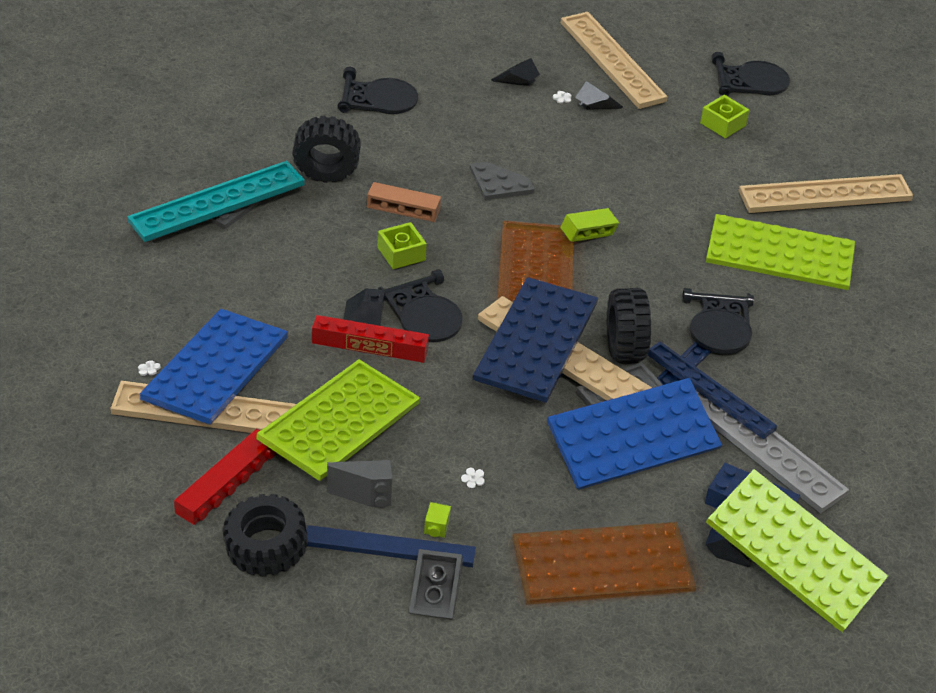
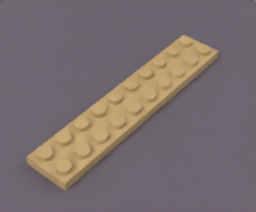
[560,12,667,109]
[739,174,913,213]
[478,296,652,400]
[111,381,296,433]

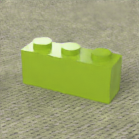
[560,208,619,242]

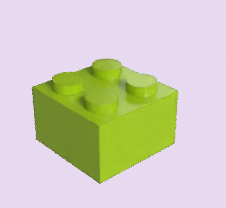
[700,95,749,138]
[377,222,427,269]

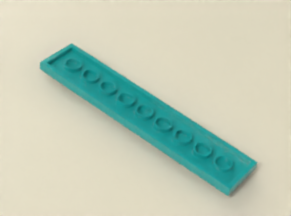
[127,161,305,242]

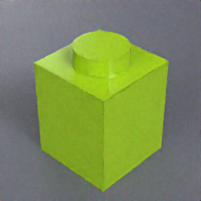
[424,502,451,538]

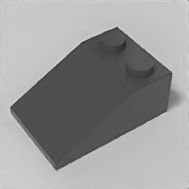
[327,460,392,508]
[409,549,464,620]

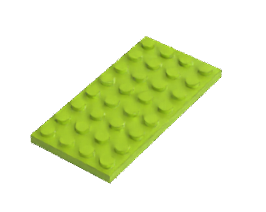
[706,214,855,290]
[256,359,420,481]
[706,469,888,632]

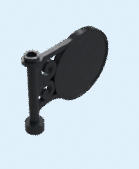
[711,52,790,96]
[337,66,418,114]
[378,269,463,342]
[682,288,754,354]

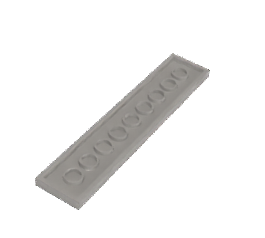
[696,391,849,514]

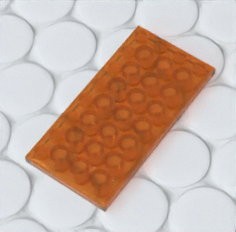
[497,221,574,302]
[512,522,696,605]

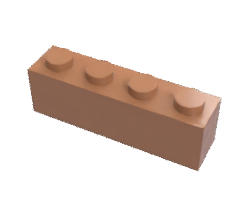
[367,182,441,222]

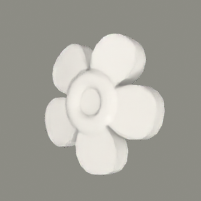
[553,91,571,104]
[138,361,161,376]
[461,468,485,488]

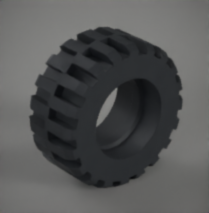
[293,115,361,183]
[606,288,651,361]
[223,494,308,576]

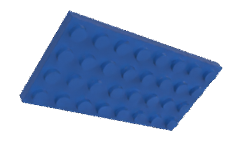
[140,309,288,425]
[547,378,722,490]

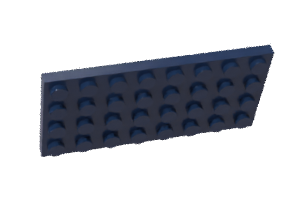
[473,277,598,403]

